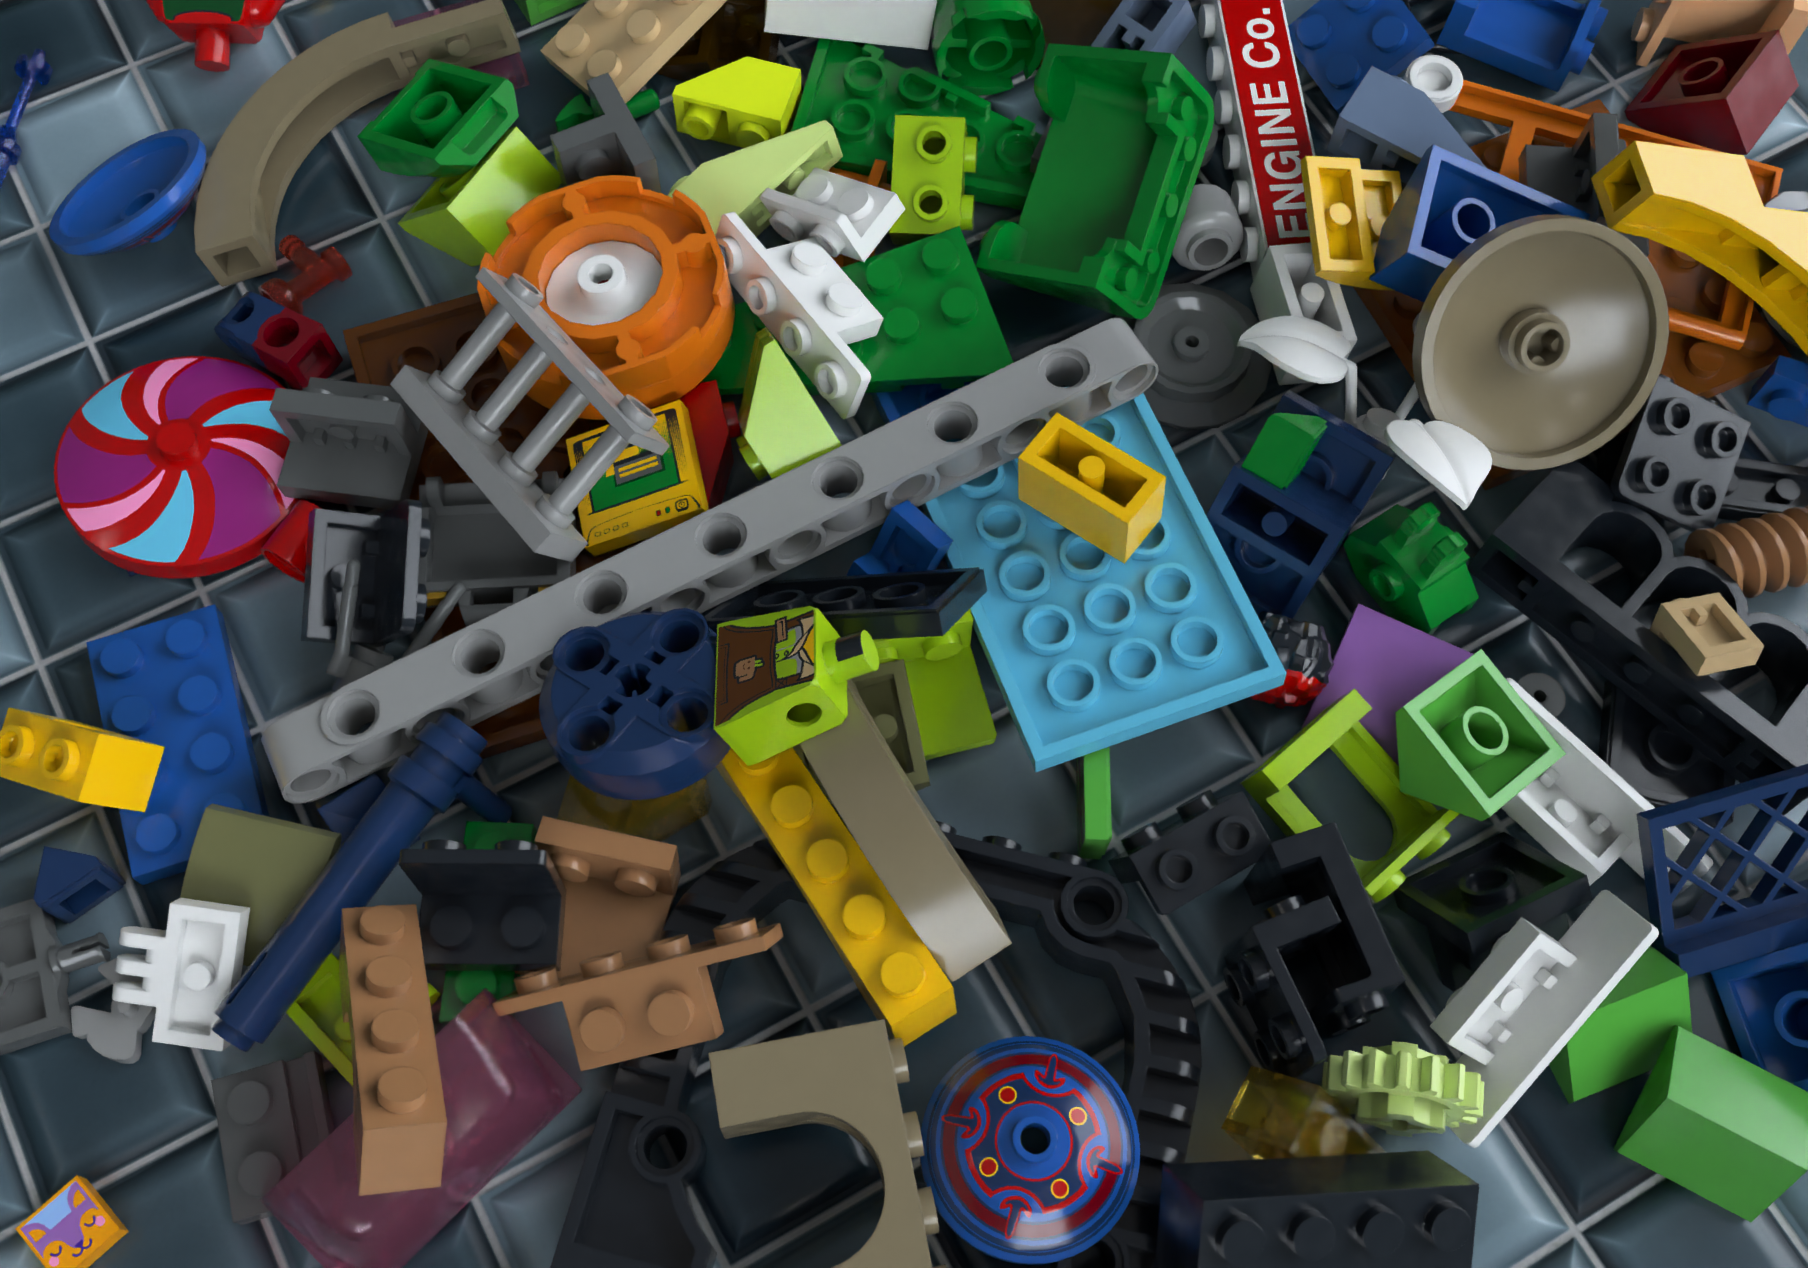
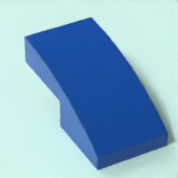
[846,499,953,576]

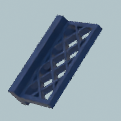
[1636,764,1808,978]

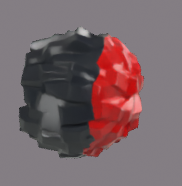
[1250,611,1334,709]

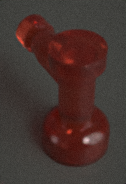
[258,235,353,315]

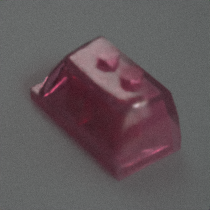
[260,987,582,1268]

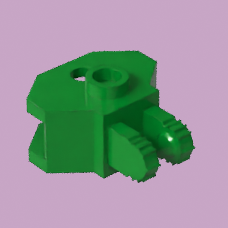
[1343,501,1479,635]

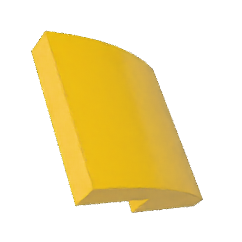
[1300,156,1402,291]

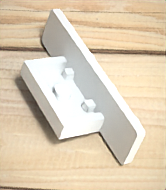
[715,212,884,419]
[1501,678,1713,897]
[1430,890,1659,1148]

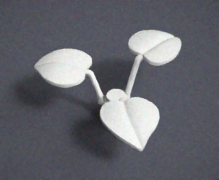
[1237,313,1492,510]

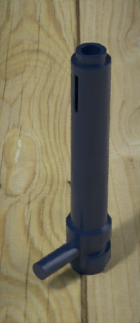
[211,711,512,1052]

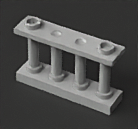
[390,267,670,562]

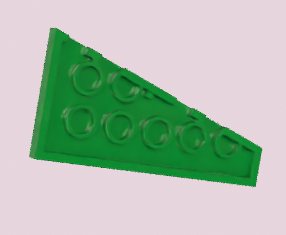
[791,38,1042,210]

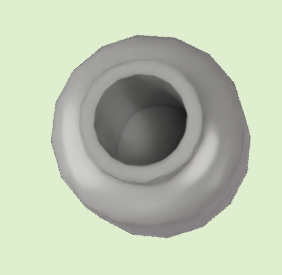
[1172,184,1243,271]

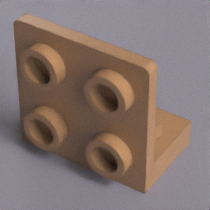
[514,816,681,978]

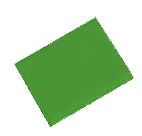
[1395,649,1566,821]
[1549,945,1692,1104]
[1613,1025,1808,1222]

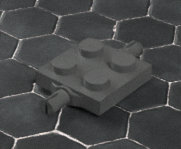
[0,898,111,1056]

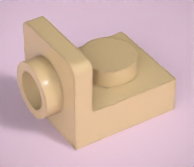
[1650,592,1764,676]

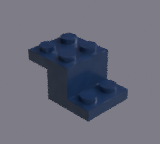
[1206,390,1397,619]

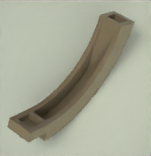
[799,679,1012,982]

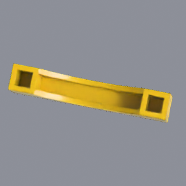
[716,747,957,1047]

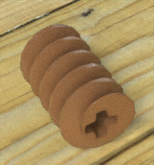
[1684,505,1808,598]

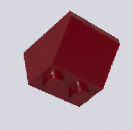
[1624,30,1799,155]

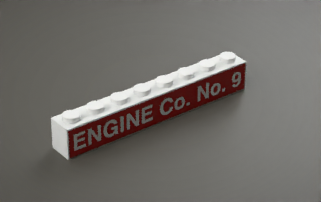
[1198,0,1315,281]

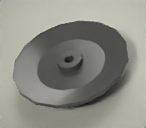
[1114,283,1272,431]

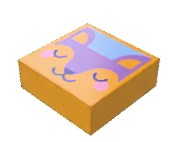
[15,1175,129,1268]

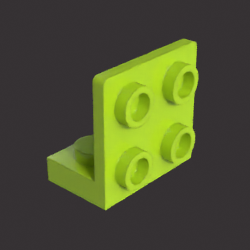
[873,609,997,760]

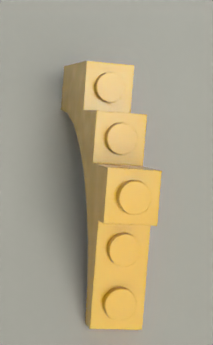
[1591,141,1808,357]

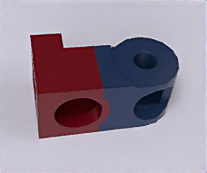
[214,292,343,391]

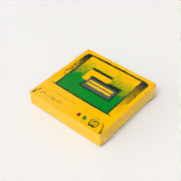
[566,399,709,557]

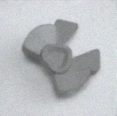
[71,958,156,1064]

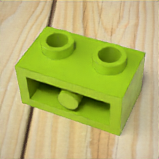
[889,115,977,245]

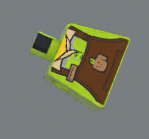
[714,606,879,766]

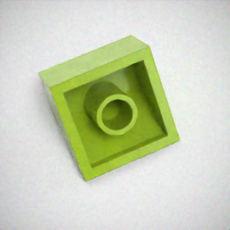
[398,126,561,267]
[736,327,842,481]

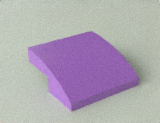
[1301,603,1473,766]

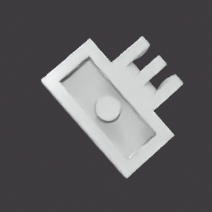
[112,898,250,1051]

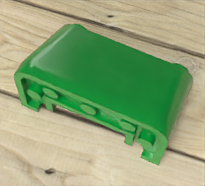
[976,43,1214,320]

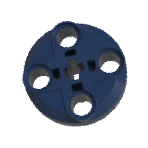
[539,608,731,800]

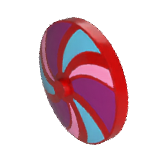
[54,356,309,579]

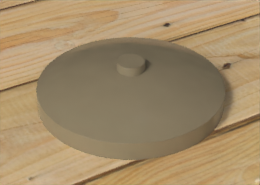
[1412,214,1669,470]

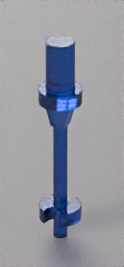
[0,49,53,190]

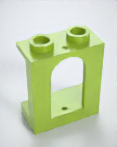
[1240,688,1460,903]

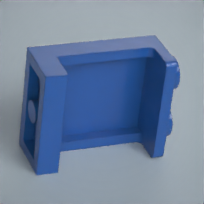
[1436,0,1609,92]

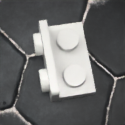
[759,167,905,262]

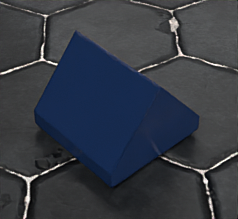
[33,846,126,924]

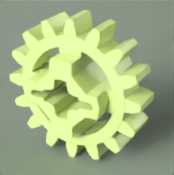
[1321,1041,1484,1137]

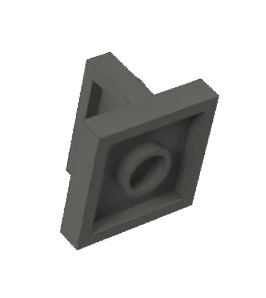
[550,72,662,193]
[1518,112,1649,257]
[269,377,429,510]

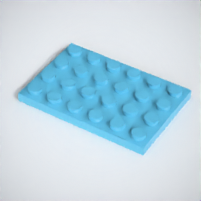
[922,386,1287,773]

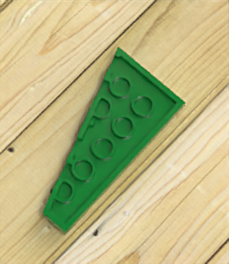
[700,226,1013,396]

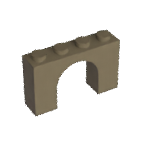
[708,1019,947,1268]

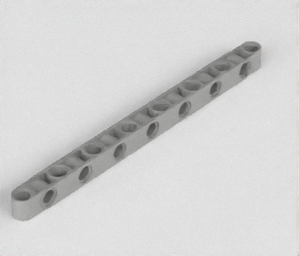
[261,318,1159,804]

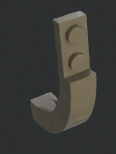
[194,0,521,287]

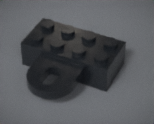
[1155,1150,1479,1268]

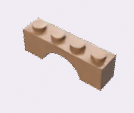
[339,904,447,1196]

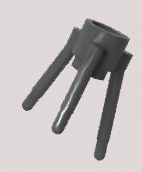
[326,559,465,692]

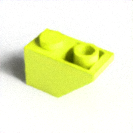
[672,56,802,149]

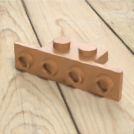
[492,917,784,1071]

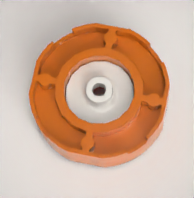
[477,175,735,420]

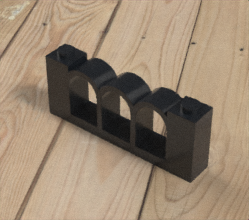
[1467,460,1808,815]

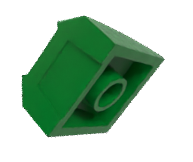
[357,58,519,178]

